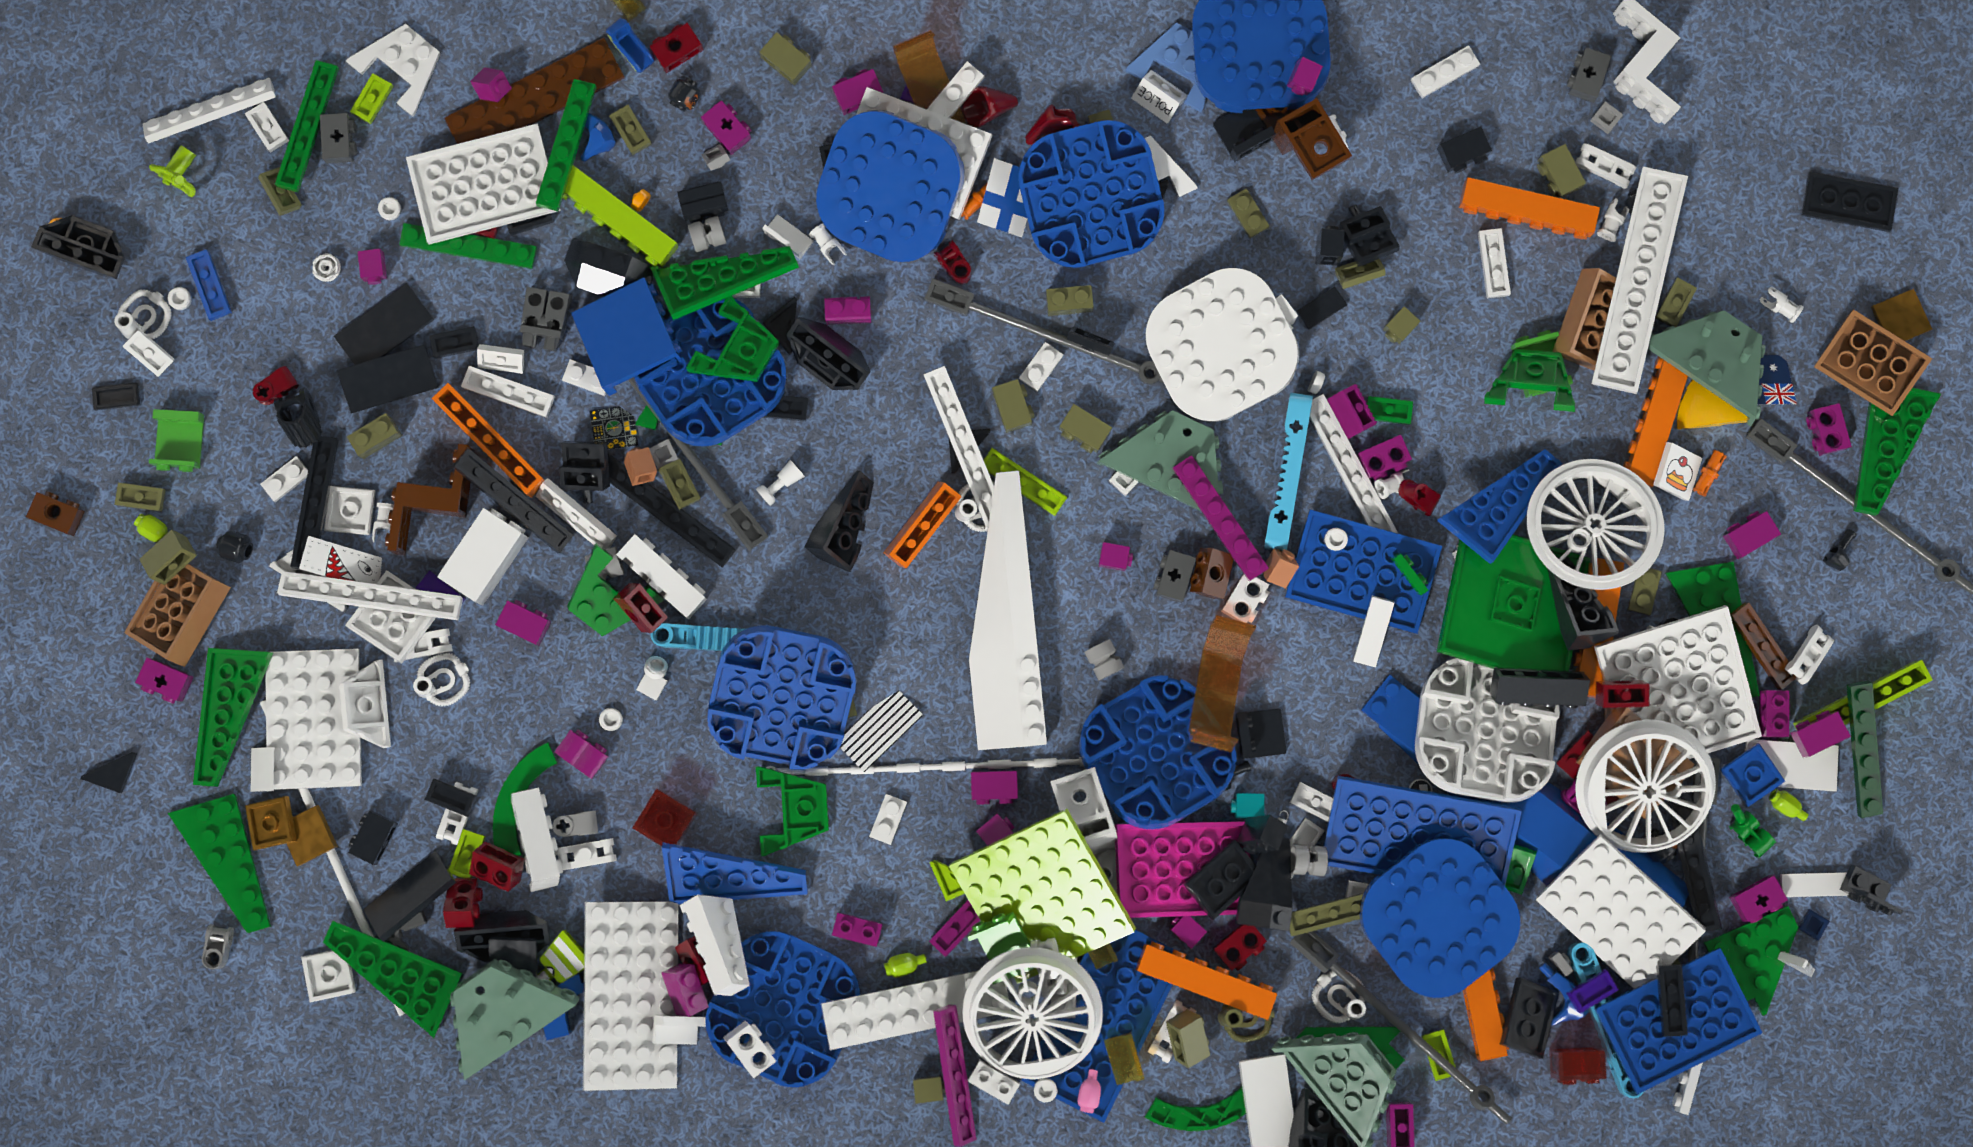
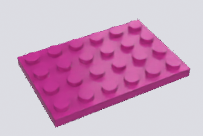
[1114,822,1250,918]

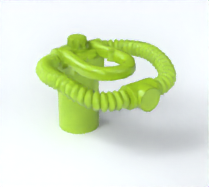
[149,145,196,197]

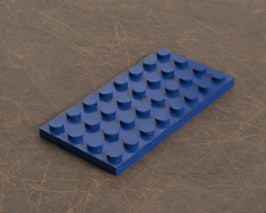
[1323,776,1522,886]
[1021,930,1187,1123]

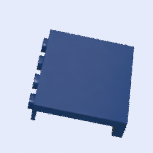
[571,278,683,396]

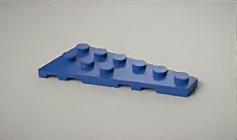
[1437,449,1562,564]
[662,842,808,904]

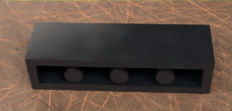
[1490,668,1590,708]

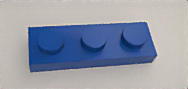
[185,249,232,321]

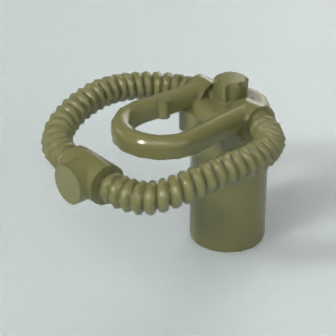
[1218,1004,1275,1043]

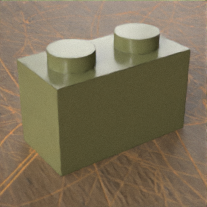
[759,32,812,86]
[1537,144,1586,198]
[1046,285,1093,316]
[992,379,1035,433]
[1059,404,1112,453]
[347,413,402,459]
[139,530,197,585]
[1166,1009,1211,1068]

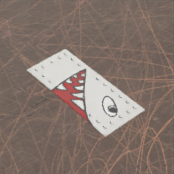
[299,536,382,584]

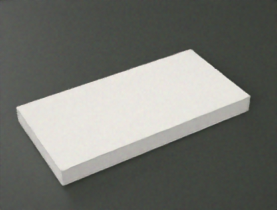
[1745,739,1839,792]
[1239,1053,1294,1147]

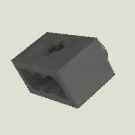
[1567,48,1611,103]
[320,113,357,164]
[1153,550,1196,603]

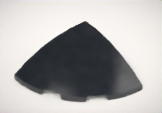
[1288,1088,1358,1147]

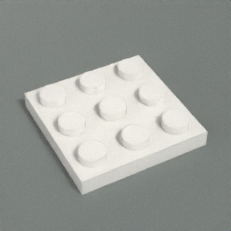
[345,570,436,664]

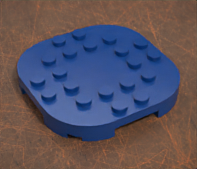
[1192,0,1331,113]
[816,110,965,262]
[1018,120,1164,268]
[634,298,786,446]
[708,625,856,770]
[1079,675,1236,830]
[1359,838,1520,998]
[706,931,861,1087]

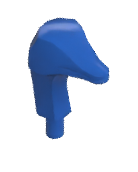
[580,113,616,162]
[1539,962,1589,1026]

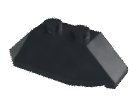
[31,215,125,279]
[564,240,654,297]
[787,317,871,390]
[454,910,550,962]

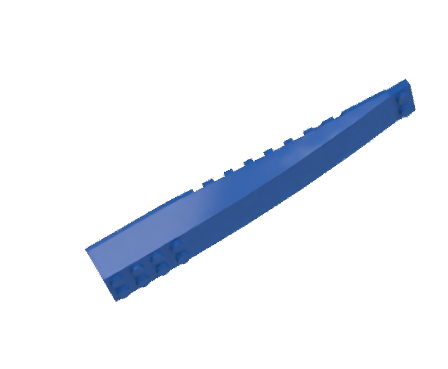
[1361,674,1689,908]

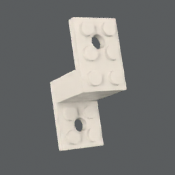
[1613,0,1681,125]
[1050,767,1117,894]

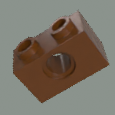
[26,491,85,536]
[1190,548,1234,599]

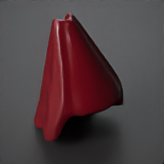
[961,86,1019,129]
[1025,104,1080,145]

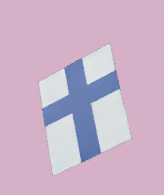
[977,158,1027,237]

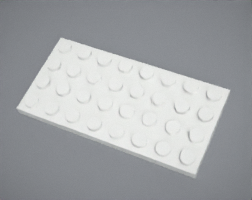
[583,901,678,1091]

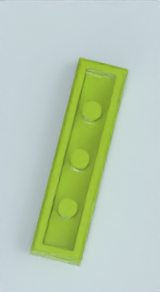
[983,448,1067,516]

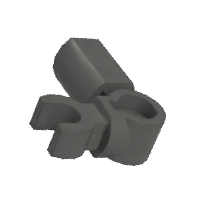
[387,910,427,951]

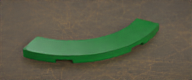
[493,742,558,856]
[1144,1086,1246,1131]

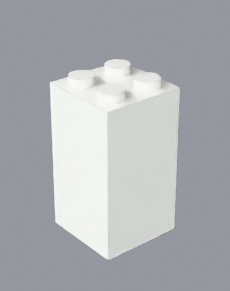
[437,508,529,606]

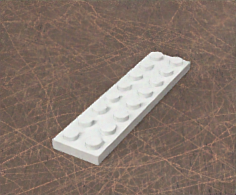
[821,970,1011,1050]

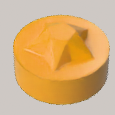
[631,189,651,212]

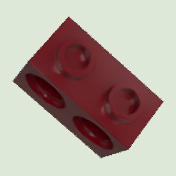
[469,841,525,892]
[443,878,483,928]
[1212,924,1267,971]

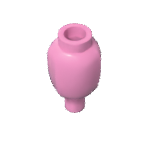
[1078,1069,1101,1113]

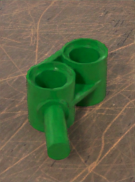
[1729,804,1776,858]

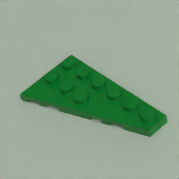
[650,246,799,320]
[1853,388,1941,516]
[1665,562,1760,697]
[193,648,273,787]
[168,794,271,933]
[323,921,462,1038]

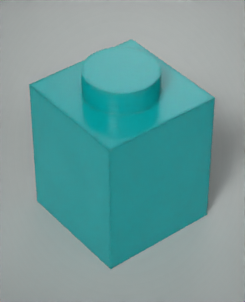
[1231,793,1264,819]

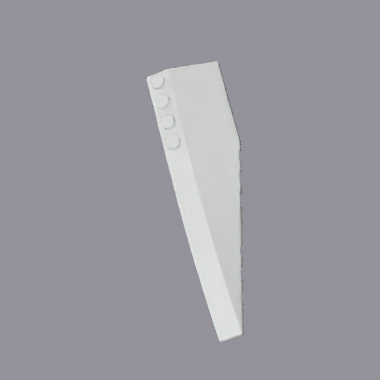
[969,471,1047,750]

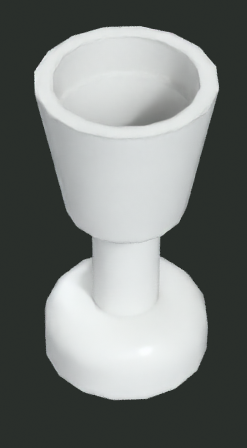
[756,460,805,506]

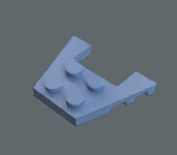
[1125,23,1205,113]

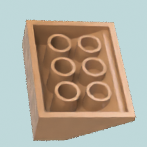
[1552,268,1616,370]
[1814,309,1933,416]
[124,564,231,667]
[1576,707,1695,819]

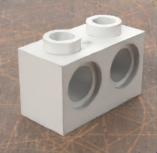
[1221,574,1270,625]
[723,1020,776,1078]
[968,1059,1020,1105]

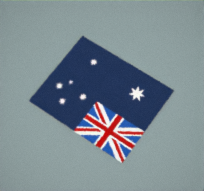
[1757,355,1797,404]

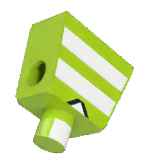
[538,930,584,984]

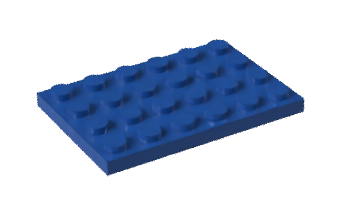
[1285,509,1442,634]
[1594,948,1762,1094]

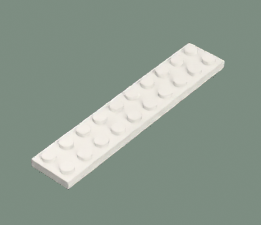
[1591,167,1688,394]

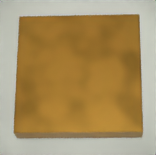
[1871,289,1932,341]
[245,796,297,851]
[287,805,338,866]

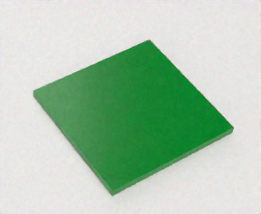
[1436,534,1591,671]

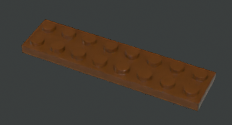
[444,38,625,144]

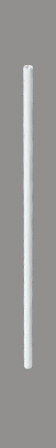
[260,700,405,1016]

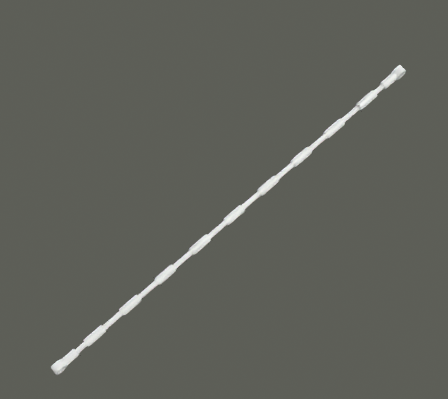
[766,757,1084,776]

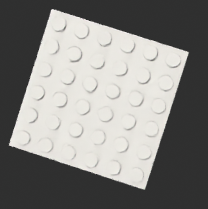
[1594,606,1762,759]

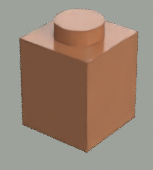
[624,447,657,486]
[1262,548,1299,589]

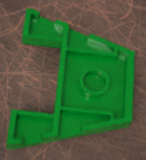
[686,296,779,382]
[1484,349,1575,412]
[567,543,664,637]
[756,766,829,856]

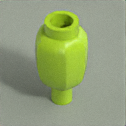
[133,513,168,542]
[1769,789,1809,821]
[884,953,927,978]

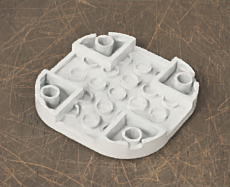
[1146,268,1299,422]
[1415,658,1559,803]

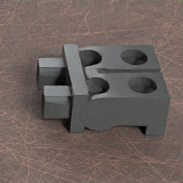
[520,287,573,352]

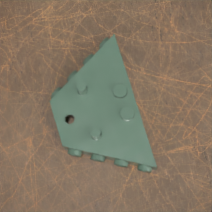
[1648,310,1765,427]
[1097,410,1223,511]
[450,959,580,1080]
[1271,1032,1397,1147]

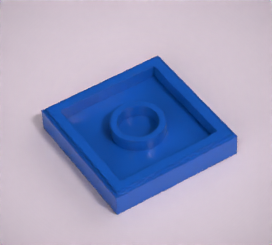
[1720,743,1785,807]

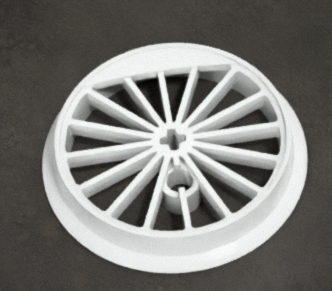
[1527,459,1664,590]
[1576,720,1716,853]
[963,947,1103,1079]

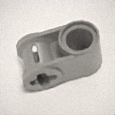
[552,811,598,837]
[202,924,234,969]

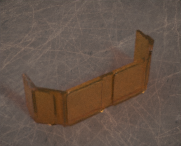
[892,29,966,124]
[1189,615,1256,752]

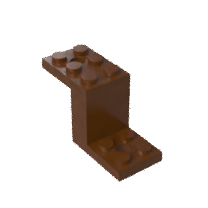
[1256,98,1352,180]
[385,444,475,556]

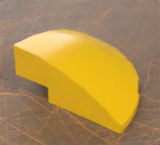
[1677,380,1747,430]

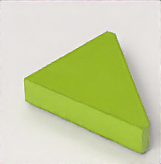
[929,860,965,902]

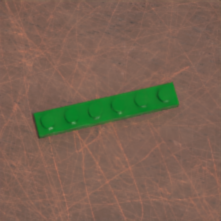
[275,60,339,192]
[536,79,597,212]
[399,223,537,269]

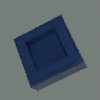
[1798,909,1830,941]

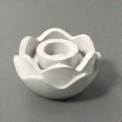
[313,253,341,282]

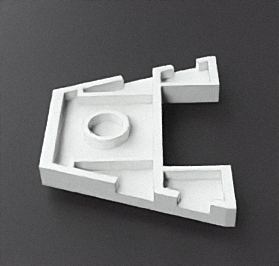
[346,24,441,117]
[1145,136,1197,197]

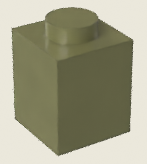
[1383,306,1421,344]
[913,1075,946,1104]

